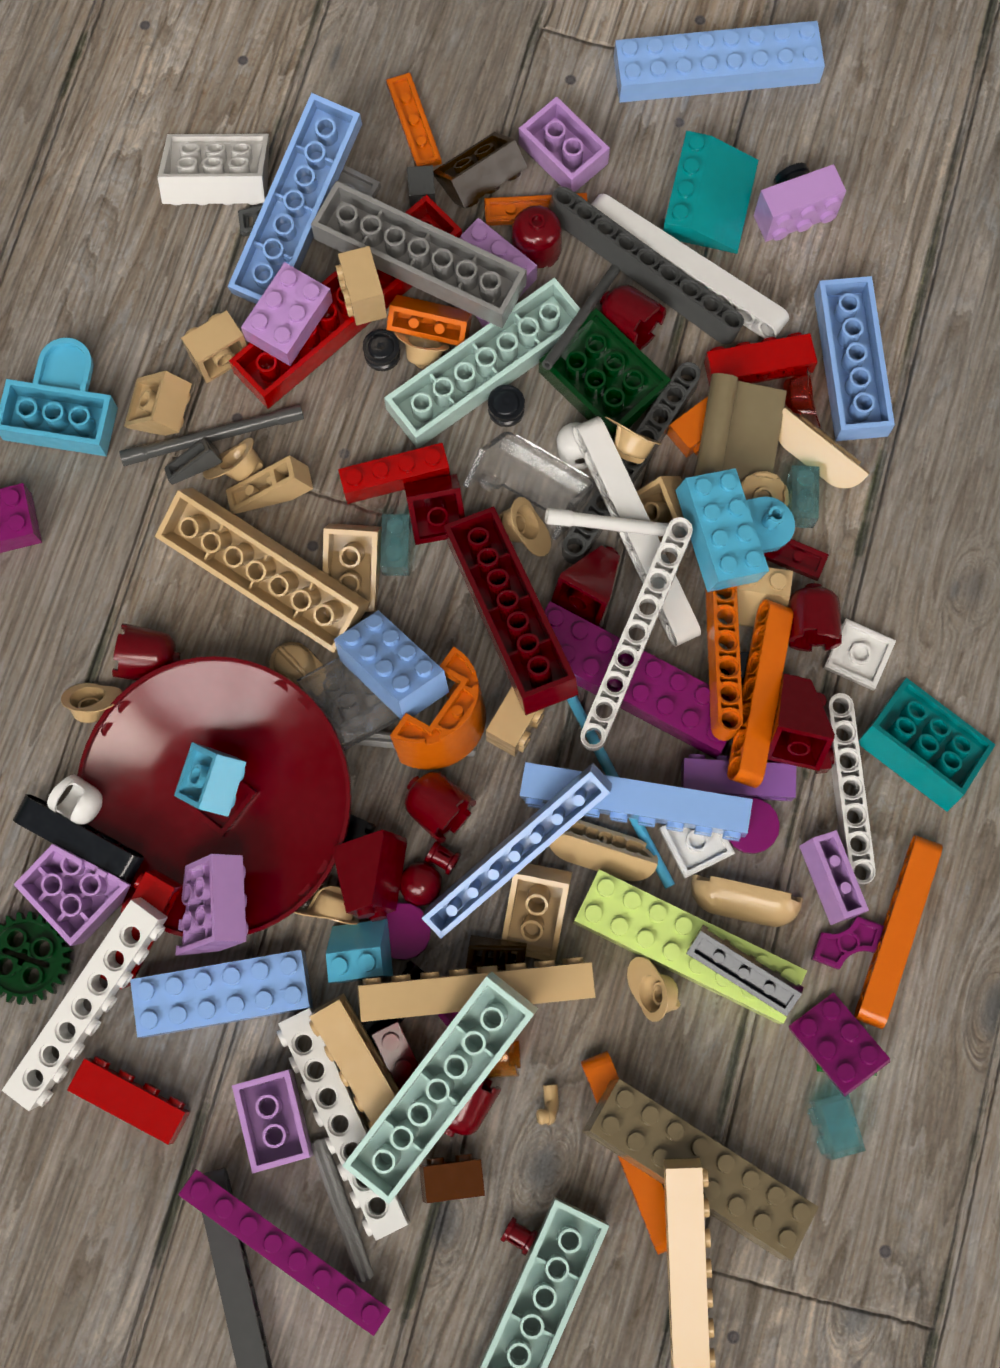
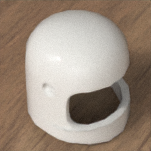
[556,422,588,470]
[47,774,103,825]

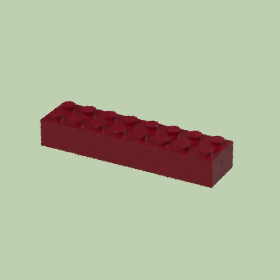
[443,506,578,715]

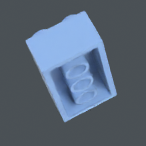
[334,610,449,719]

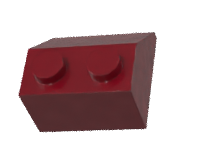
[404,474,465,545]

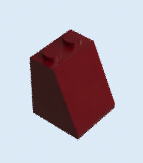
[767,674,835,771]
[332,829,407,922]

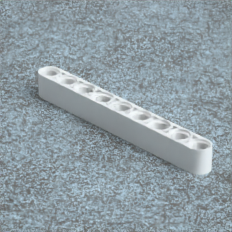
[591,194,789,339]
[572,416,701,647]
[580,517,693,751]

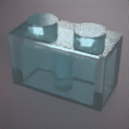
[787,465,819,528]
[380,514,411,576]
[808,1092,866,1160]

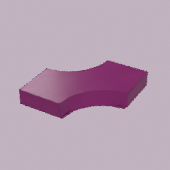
[811,916,884,970]

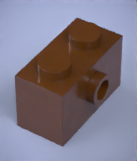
[419,1153,485,1203]

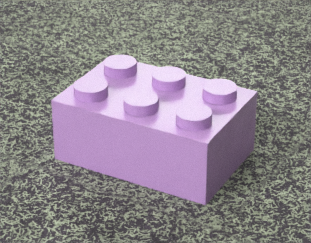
[519,97,610,192]
[754,164,846,242]
[241,262,333,366]
[232,1069,314,1174]

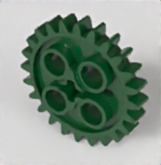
[0,911,74,1005]

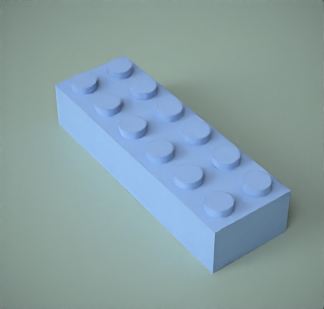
[814,276,895,441]
[130,950,313,1038]

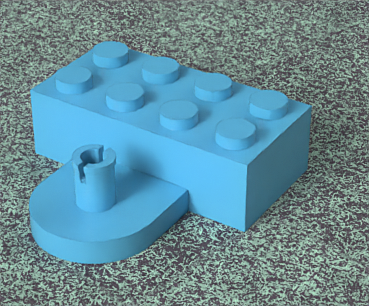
[0,338,118,457]
[675,468,795,592]

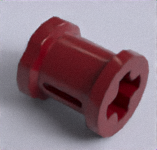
[425,841,461,876]
[500,1217,538,1256]

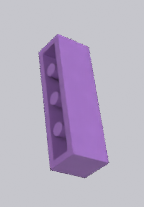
[681,754,796,801]

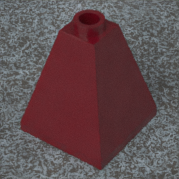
[551,545,620,627]

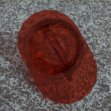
[783,366,821,428]

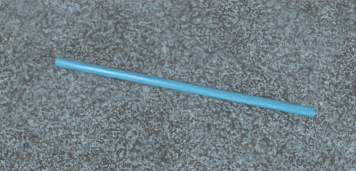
[567,696,675,889]

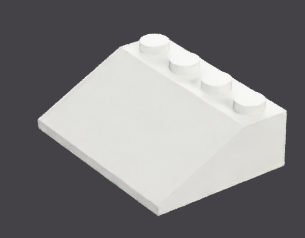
[157,134,269,205]

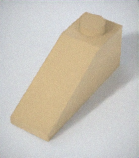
[226,455,313,514]

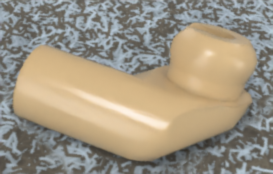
[536,1084,559,1126]

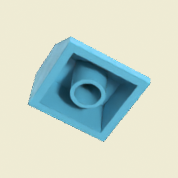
[174,742,246,816]
[326,919,393,983]

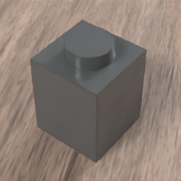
[407,165,436,208]

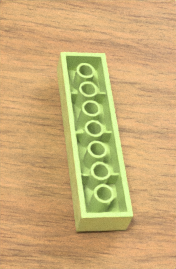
[573,869,807,1024]

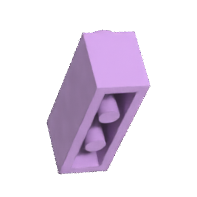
[799,830,869,925]

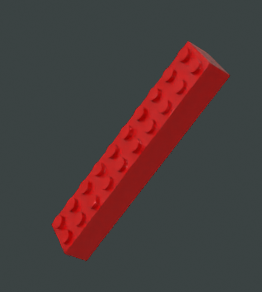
[229,194,462,409]

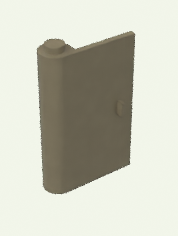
[695,373,787,482]

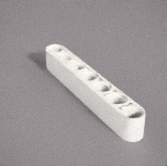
[824,693,876,887]

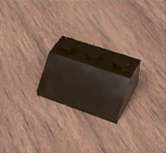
[433,132,527,208]

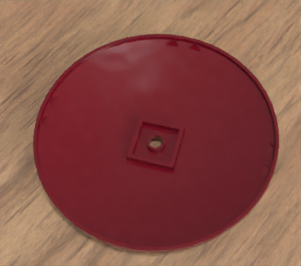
[77,656,352,937]

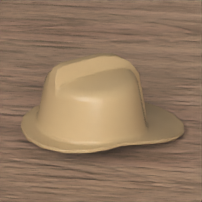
[394,332,449,370]
[605,416,662,464]
[203,437,263,481]
[499,497,551,557]
[269,642,328,699]
[61,683,122,723]
[294,886,359,925]
[627,956,680,1022]

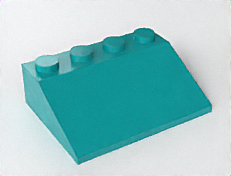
[663,130,759,254]
[859,678,996,812]

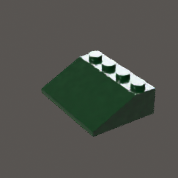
[539,308,671,442]

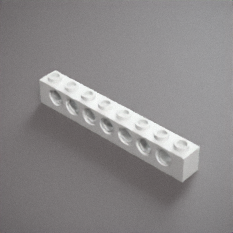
[2,897,168,1111]
[277,1008,410,1241]

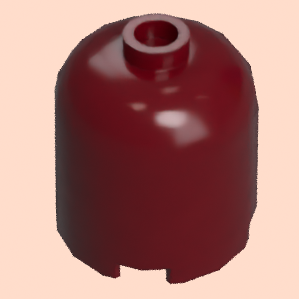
[511,205,562,268]
[600,285,666,350]
[788,583,842,652]
[112,623,181,680]
[404,772,476,843]
[444,1077,501,1137]

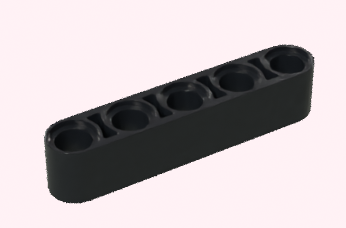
[13,794,145,884]

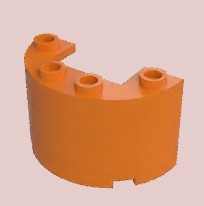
[390,646,486,770]

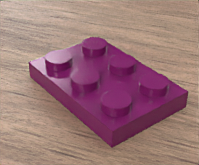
[789,992,890,1097]

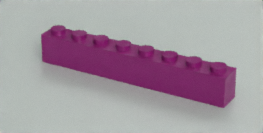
[177,1169,391,1336]

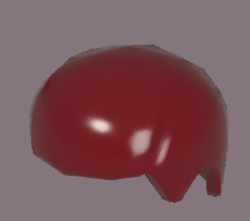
[400,861,442,906]

